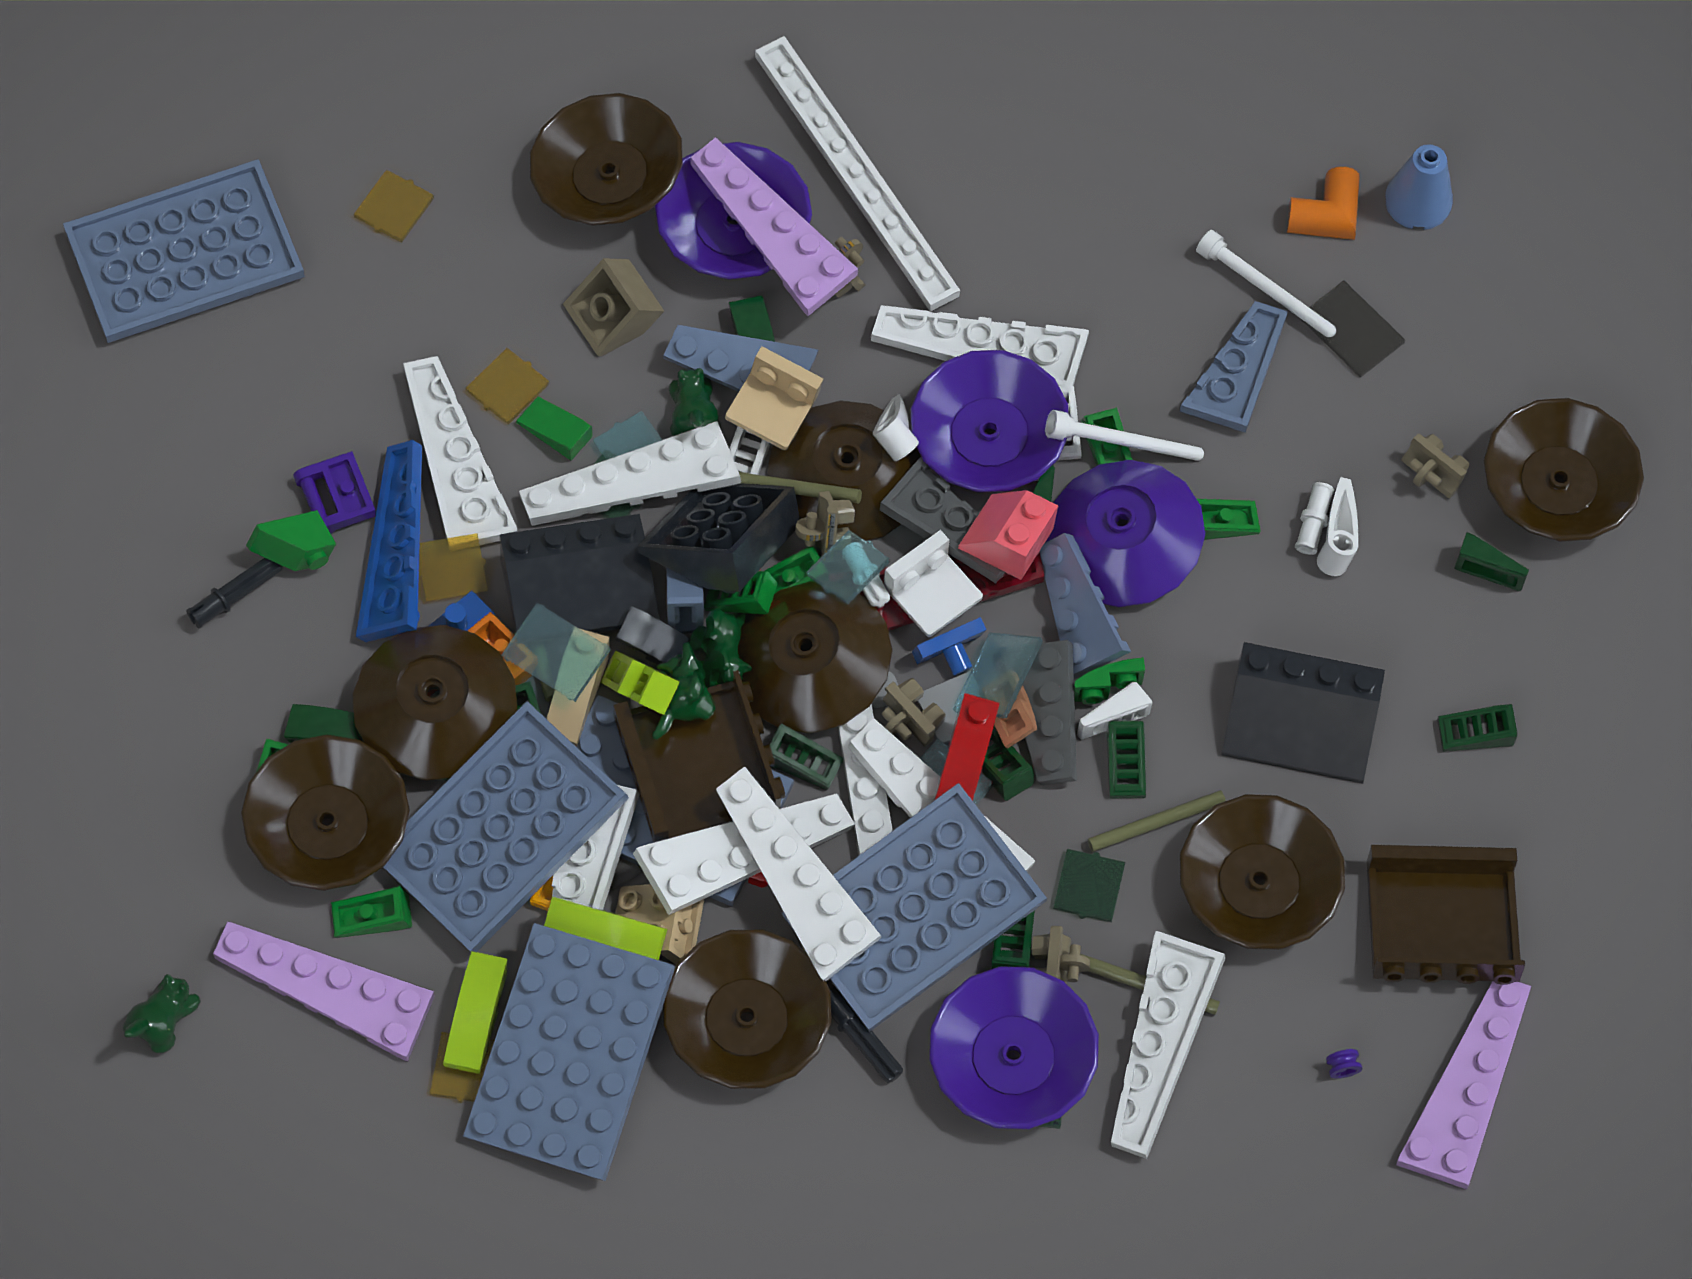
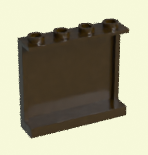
[613,670,786,843]
[1367,845,1525,985]

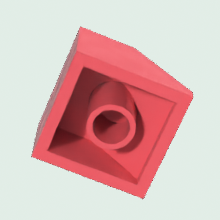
[958,490,1058,580]

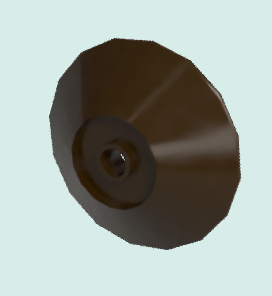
[530,93,683,226]
[1483,398,1644,542]
[767,400,921,545]
[738,581,893,734]
[352,625,518,781]
[241,734,410,891]
[1180,794,1345,950]
[663,929,831,1089]

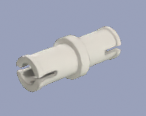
[1295,482,1335,555]

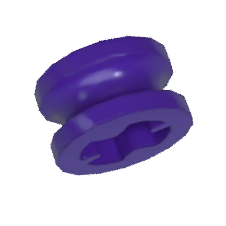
[1326,1049,1363,1079]

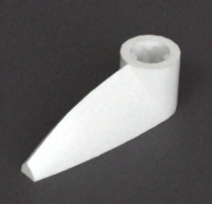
[873,394,919,461]
[1317,477,1358,576]

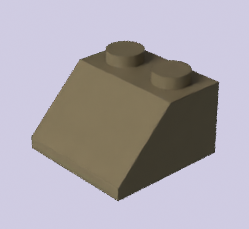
[563,258,664,356]

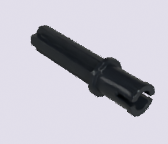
[186,558,283,629]
[830,987,903,1083]

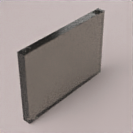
[1300,280,1405,378]

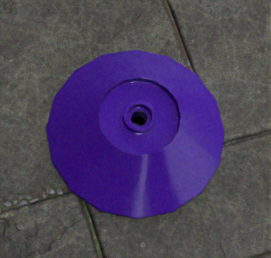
[655,142,812,280]
[911,350,1069,492]
[1046,460,1205,608]
[929,966,1099,1129]

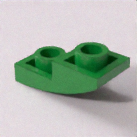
[1074,657,1145,705]

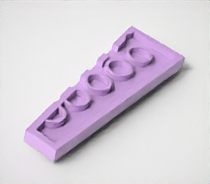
[691,137,858,316]
[213,921,434,1061]
[1396,981,1531,1190]

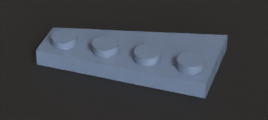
[1180,301,1288,433]
[663,325,819,392]
[1039,533,1131,678]

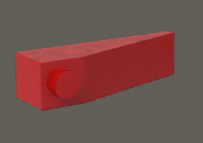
[934,693,1000,801]

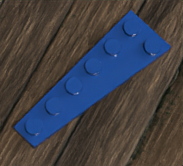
[356,440,422,642]

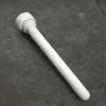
[1196,229,1336,337]
[1045,410,1204,461]

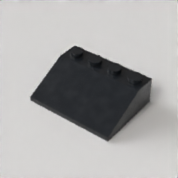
[637,483,800,593]
[499,514,659,645]
[1222,642,1385,784]

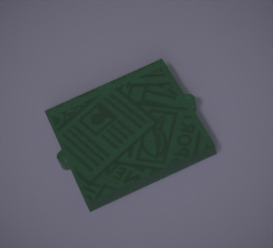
[1053,849,1125,922]

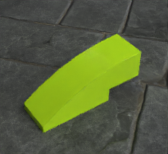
[600,650,680,715]
[544,897,667,960]
[443,951,508,1074]

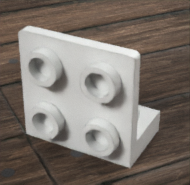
[884,530,983,637]

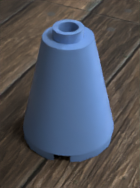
[1385,145,1453,230]

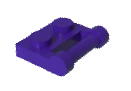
[293,451,376,534]

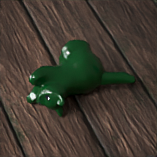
[669,368,721,436]
[690,609,752,688]
[652,642,716,740]
[123,974,201,1053]

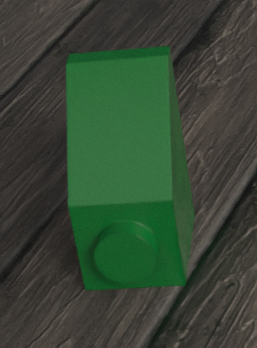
[246,510,336,571]

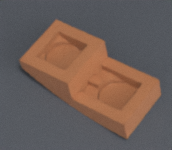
[983,672,1037,748]

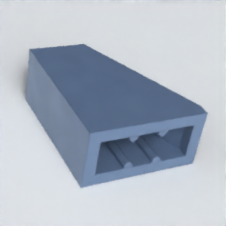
[667,568,704,633]

